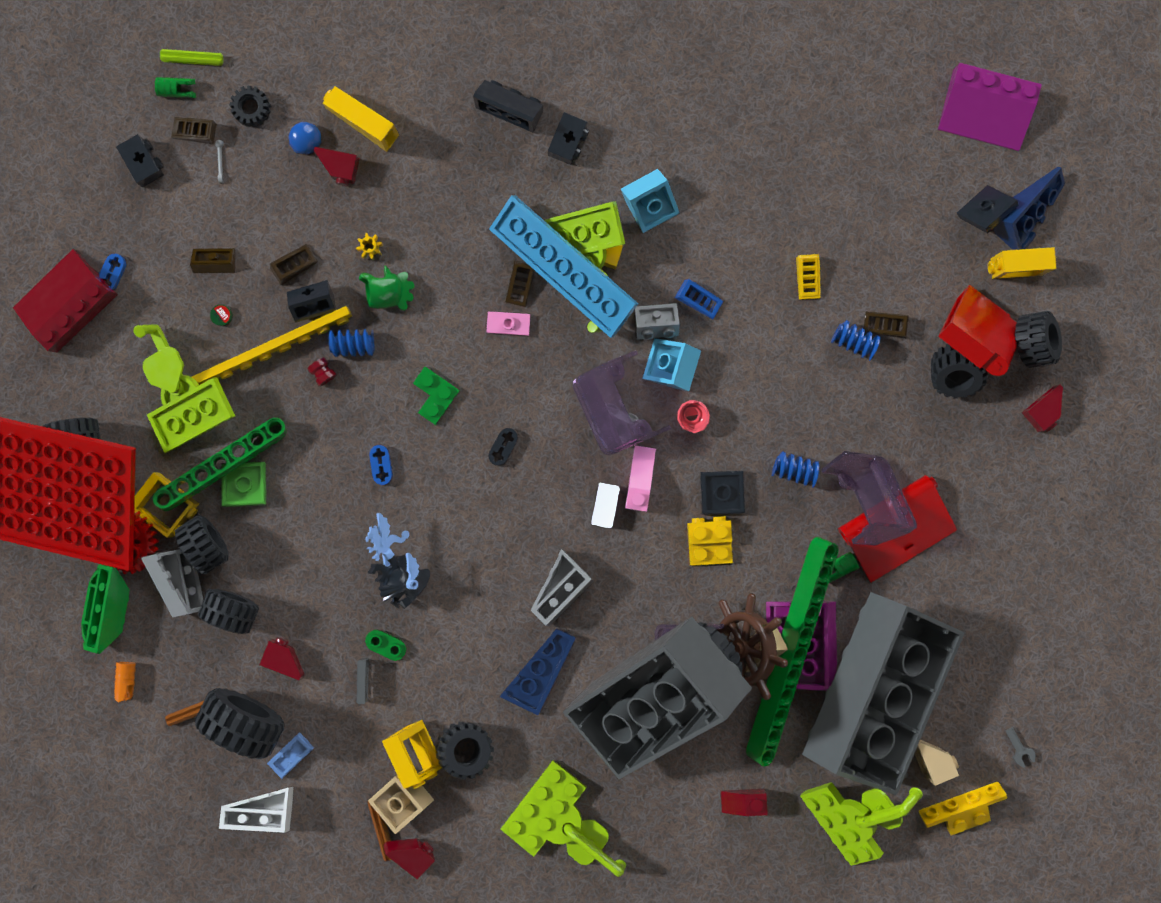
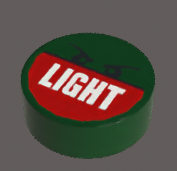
[210,304,233,326]

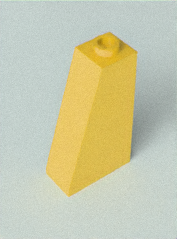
[323,86,399,152]

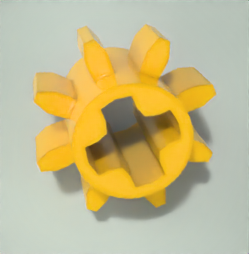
[356,233,383,260]

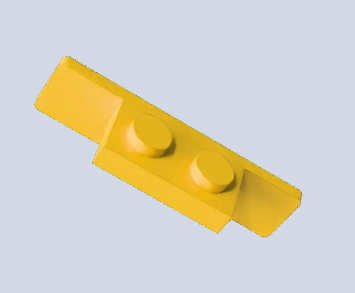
[919,782,1007,835]

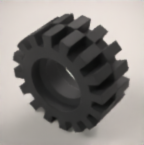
[229,86,271,127]

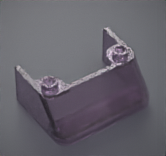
[573,351,671,456]
[821,451,917,546]

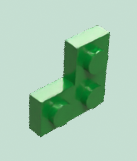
[413,367,460,425]

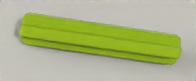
[160,49,223,66]

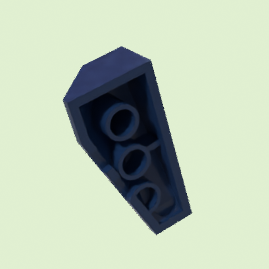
[994,167,1065,250]

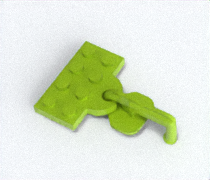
[544,201,625,333]
[133,324,235,453]
[501,760,626,877]
[800,782,923,866]

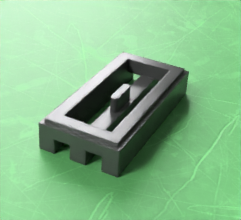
[356,658,369,704]

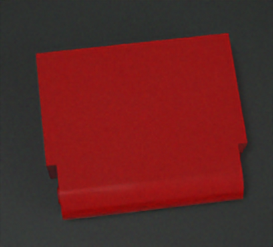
[938,284,1017,376]

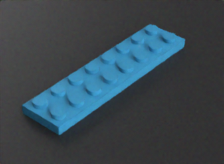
[489,195,638,338]

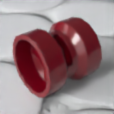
[307,357,337,387]

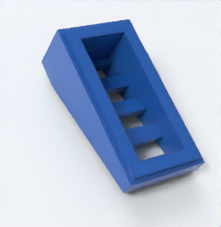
[674,279,723,319]

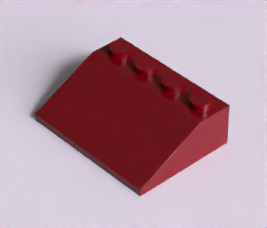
[13,249,118,353]

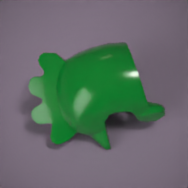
[359,265,414,311]

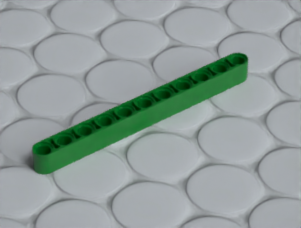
[746,537,839,767]

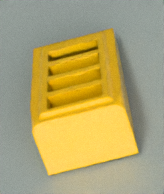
[796,254,820,300]

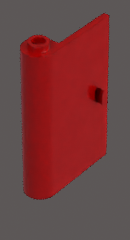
[838,475,957,583]

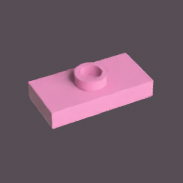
[487,311,530,336]

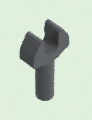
[1005,727,1035,768]

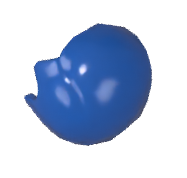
[288,122,321,155]

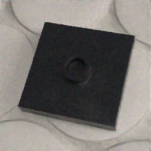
[957,185,1019,234]
[700,471,745,515]

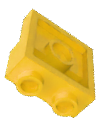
[687,516,733,566]

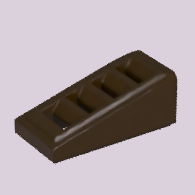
[171,117,217,144]
[270,244,318,285]
[505,260,534,307]
[864,311,909,338]

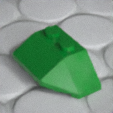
[81,564,130,654]

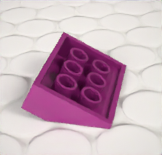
[938,63,1042,151]
[766,601,837,691]

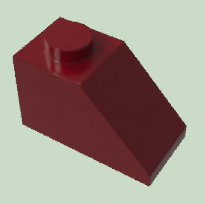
[314,147,359,186]
[1022,384,1063,432]
[259,637,305,681]
[721,789,768,816]
[384,838,435,879]

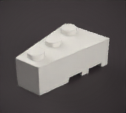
[219,787,293,833]

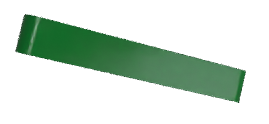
[153,418,287,511]

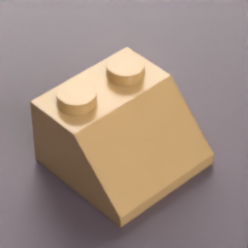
[914,740,959,786]
[368,775,434,834]

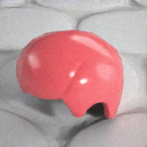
[677,400,710,433]

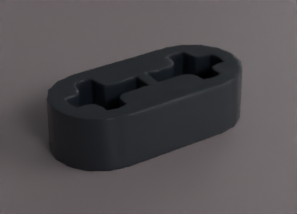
[488,428,518,466]

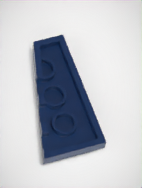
[500,628,576,715]

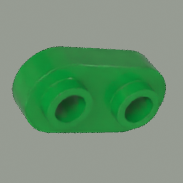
[365,629,407,661]

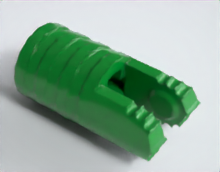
[155,77,196,98]
[829,552,859,583]

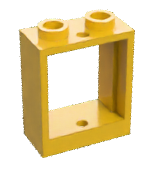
[988,247,1056,279]
[134,472,199,538]
[382,720,442,789]

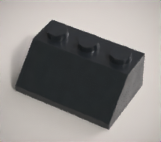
[473,80,543,133]

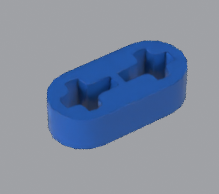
[99,254,126,290]
[369,445,393,485]

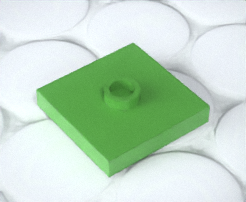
[222,462,266,507]

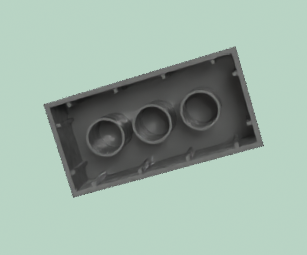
[802,592,965,796]
[563,616,752,779]

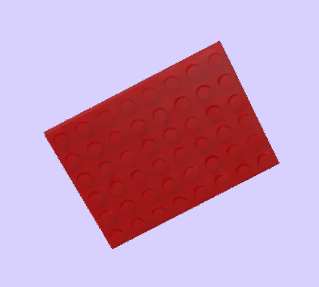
[0,417,136,571]

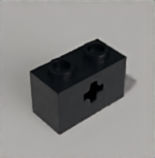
[548,112,589,165]
[116,134,164,188]
[287,280,336,323]

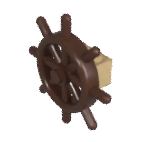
[717,593,788,700]

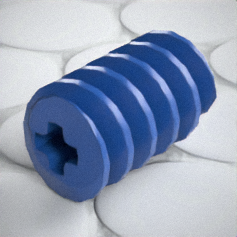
[831,320,880,361]
[329,329,375,357]
[771,451,819,488]

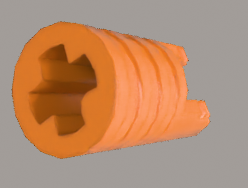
[114,662,136,703]

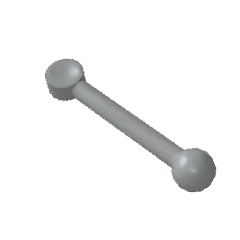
[215,140,224,183]

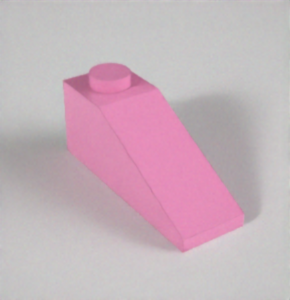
[625,446,656,512]

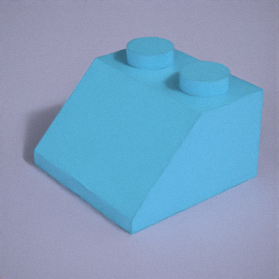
[621,169,680,233]
[642,338,701,391]

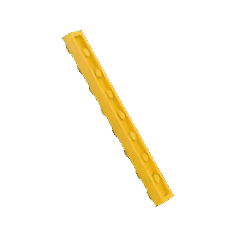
[192,306,352,385]

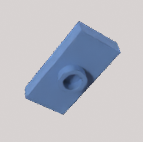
[267,732,314,779]

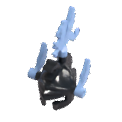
[365,513,430,609]

